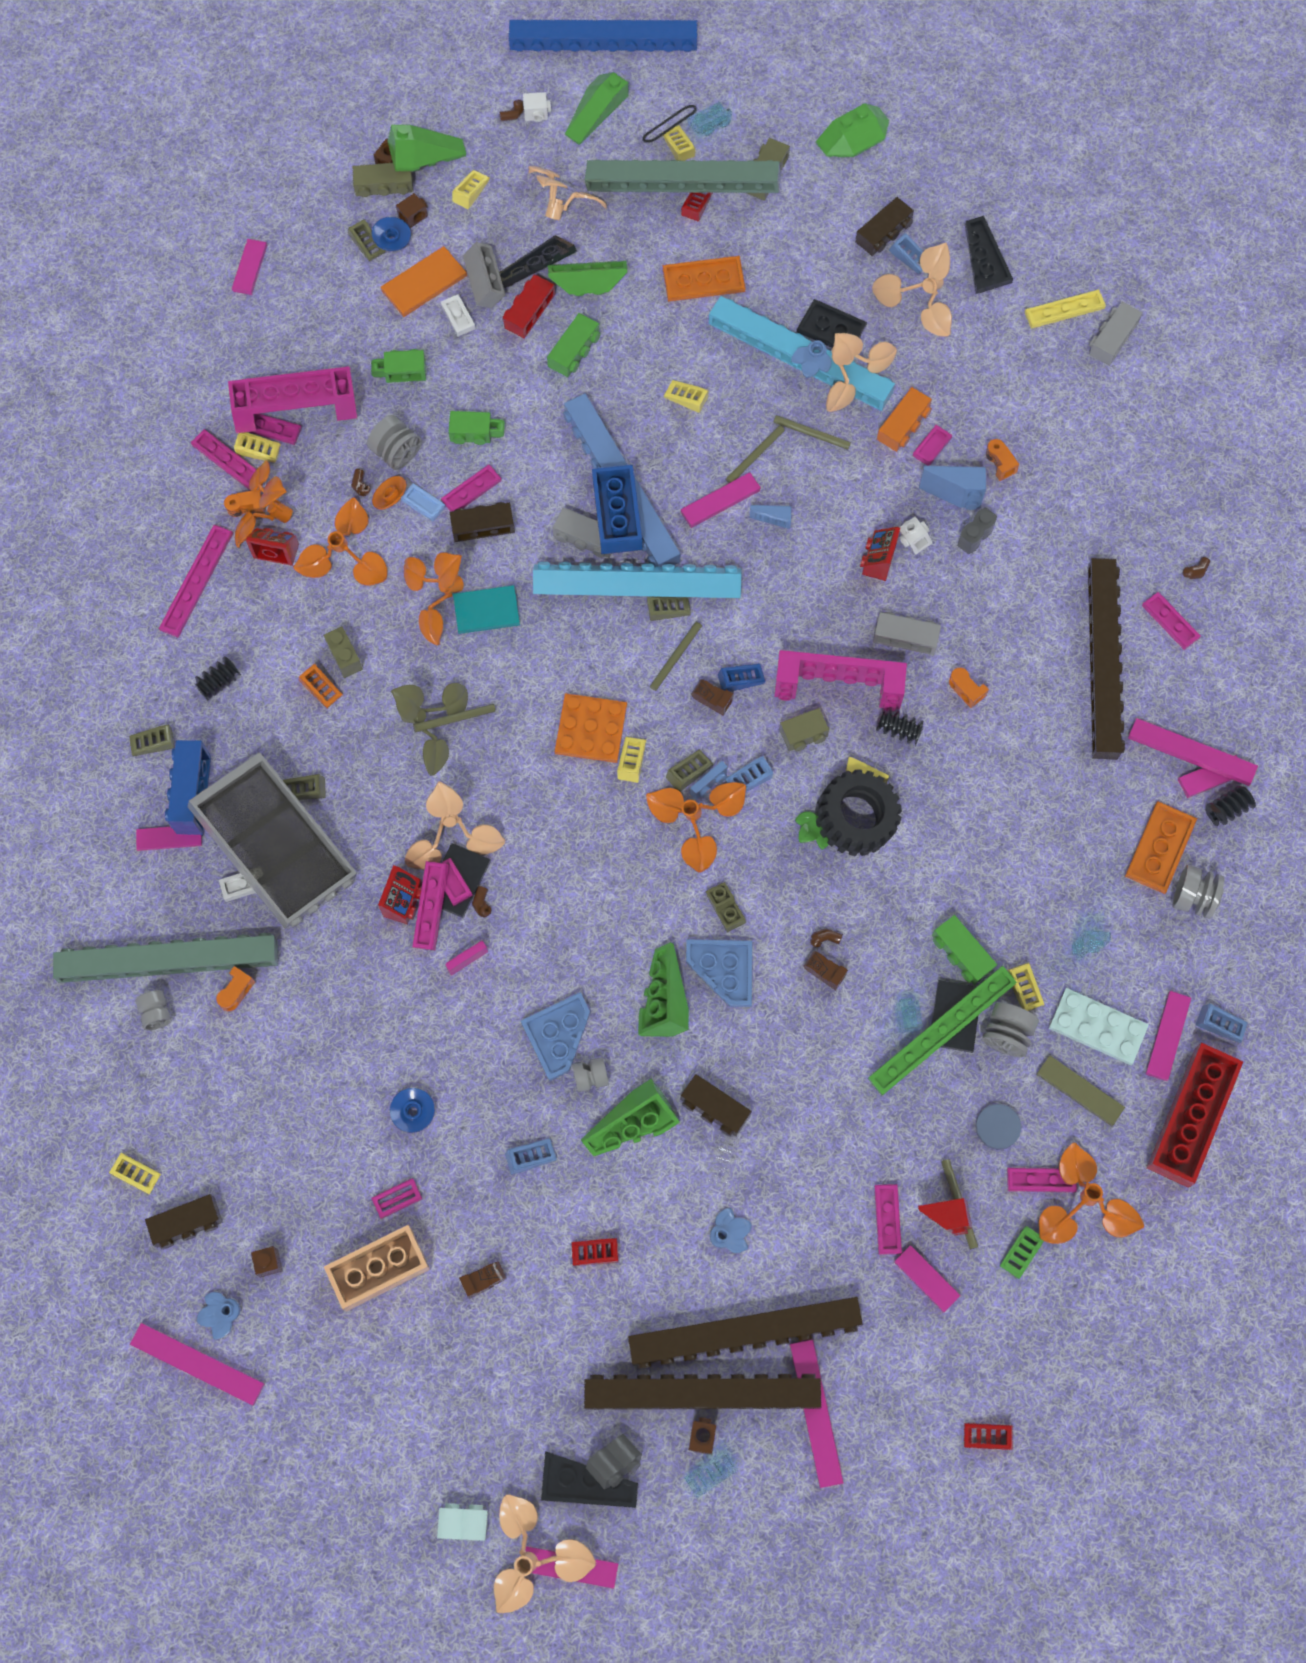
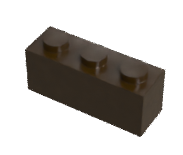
[855,197,914,256]
[449,502,515,542]
[680,1074,752,1137]
[145,1194,223,1249]

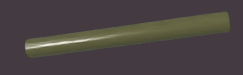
[773,415,851,450]
[726,425,785,483]
[650,622,702,691]
[413,704,495,733]
[941,1159,978,1250]

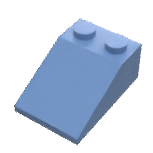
[919,466,986,510]

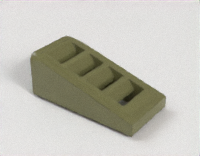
[348,219,386,262]
[647,596,691,621]
[129,724,175,756]
[666,749,713,791]
[280,774,326,801]

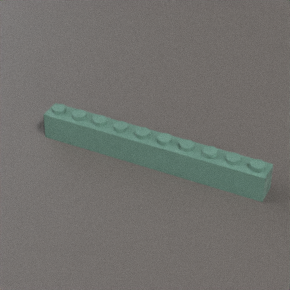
[585,159,781,193]
[53,933,278,983]

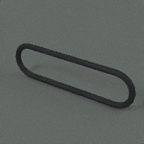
[642,105,697,143]

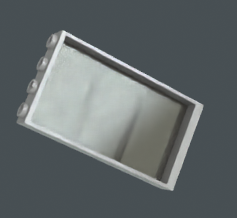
[188,752,357,929]

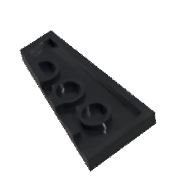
[965,216,1013,294]
[499,235,577,288]
[541,1451,638,1508]

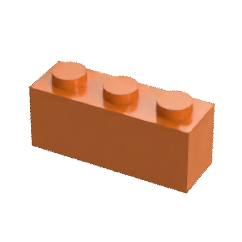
[877,387,932,452]

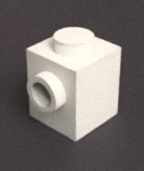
[523,92,551,122]

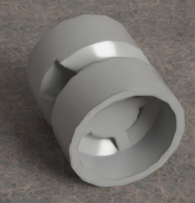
[135,990,172,1031]
[572,1057,609,1092]

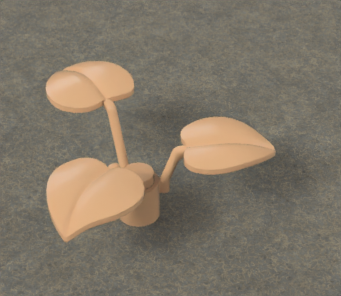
[528,166,607,221]
[872,243,952,337]
[826,333,897,412]
[405,781,505,869]
[494,1494,596,1613]

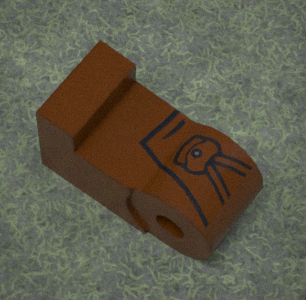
[691,679,733,716]
[803,951,848,991]
[459,1261,507,1299]

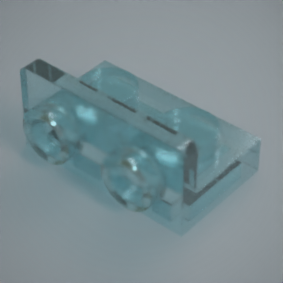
[687,102,732,138]
[1072,930,1111,961]

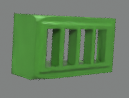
[1000,1226,1044,1279]

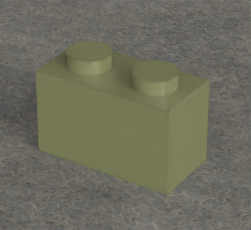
[323,626,363,678]
[779,708,829,752]

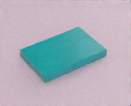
[453,585,520,634]

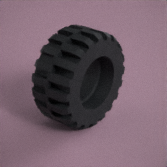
[815,770,902,856]

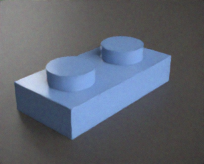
[690,761,728,800]

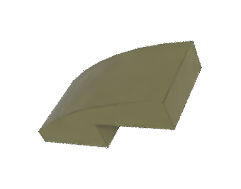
[705,882,746,932]

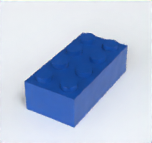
[592,465,642,554]
[165,740,211,836]

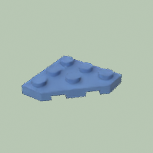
[686,939,752,1007]
[521,992,590,1082]

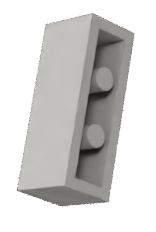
[463,242,505,308]
[1089,301,1143,366]
[553,507,612,558]
[873,612,941,655]

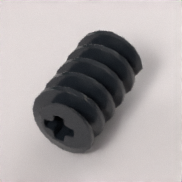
[194,656,241,701]
[876,708,924,747]
[1205,786,1256,826]

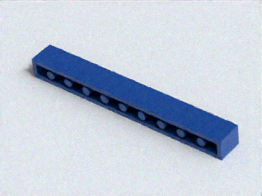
[509,20,697,52]

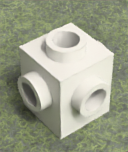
[899,517,932,555]

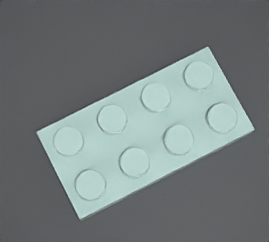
[1049,988,1149,1065]

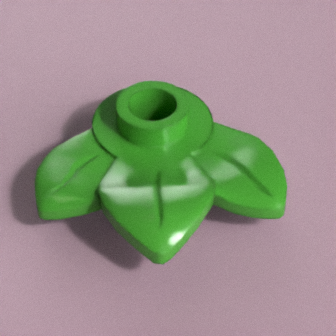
[795,811,829,850]

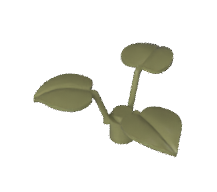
[391,683,468,776]

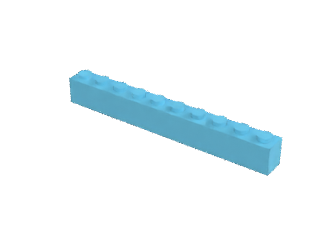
[709,296,895,411]
[533,562,741,598]

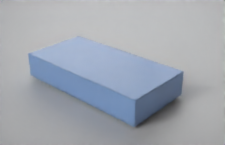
[401,483,446,522]

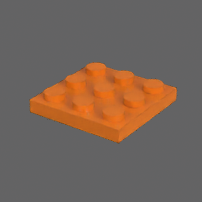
[554,693,627,763]

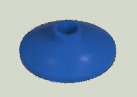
[372,217,411,251]
[390,1088,435,1133]

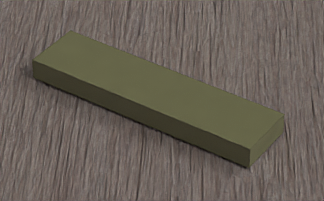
[1036,1055,1125,1127]

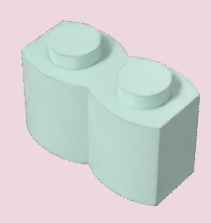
[437,1503,488,1541]

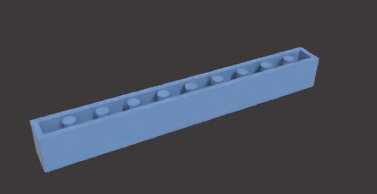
[563,393,680,567]

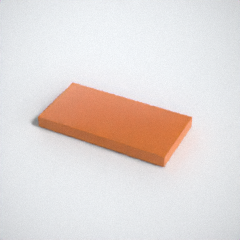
[380,246,467,317]
[662,256,746,302]
[1125,801,1198,894]

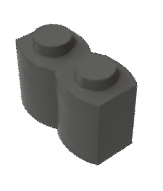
[957,507,997,554]
[586,1434,642,1489]

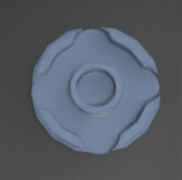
[975,1104,1021,1150]

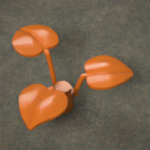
[235,460,293,548]
[293,497,388,586]
[404,552,464,645]
[646,782,746,873]
[1039,1142,1145,1244]

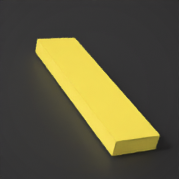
[1024,289,1106,329]

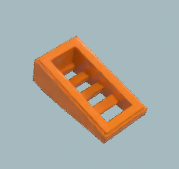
[298,663,343,708]

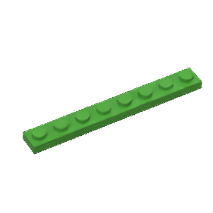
[867,966,1017,1096]

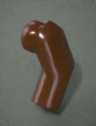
[810,928,843,947]

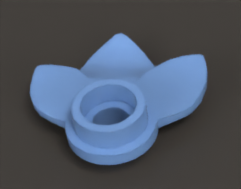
[791,340,831,378]
[710,1208,752,1253]
[196,1292,240,1340]

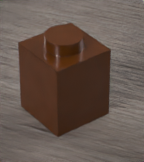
[251,1246,283,1278]

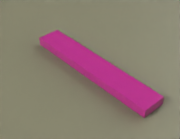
[159,525,233,638]
[1128,718,1258,786]
[130,1323,265,1406]
[790,1340,844,1488]

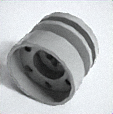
[367,415,422,470]
[1172,865,1224,919]
[982,1003,1039,1058]

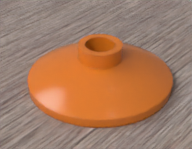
[372,476,406,510]

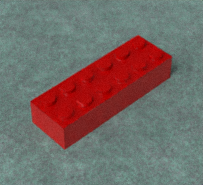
[1146,1042,1244,1188]

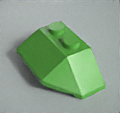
[816,103,889,157]
[548,261,627,296]

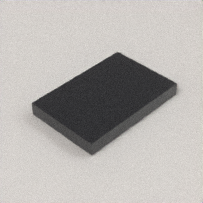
[796,299,867,348]
[442,843,491,918]
[932,980,979,1053]

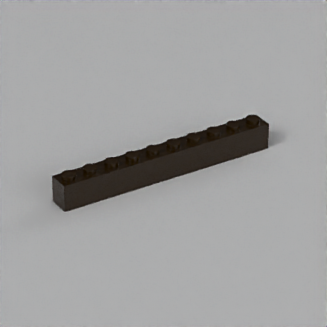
[1088,558,1125,760]
[628,1297,863,1369]
[584,1374,821,1410]

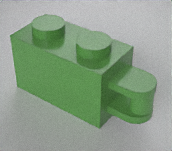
[371,349,426,383]
[448,411,505,445]

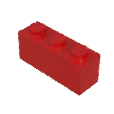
[503,274,555,339]

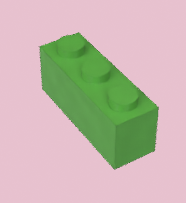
[547,313,601,378]
[932,915,997,986]

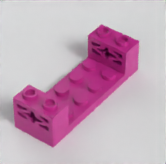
[228,366,357,433]
[774,650,907,712]

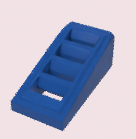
[718,664,766,692]

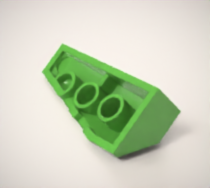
[565,72,628,145]
[387,125,466,171]
[638,942,689,1037]
[581,1078,680,1156]

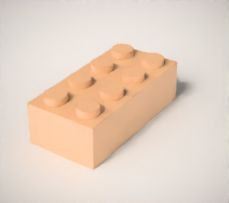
[324,1225,430,1312]

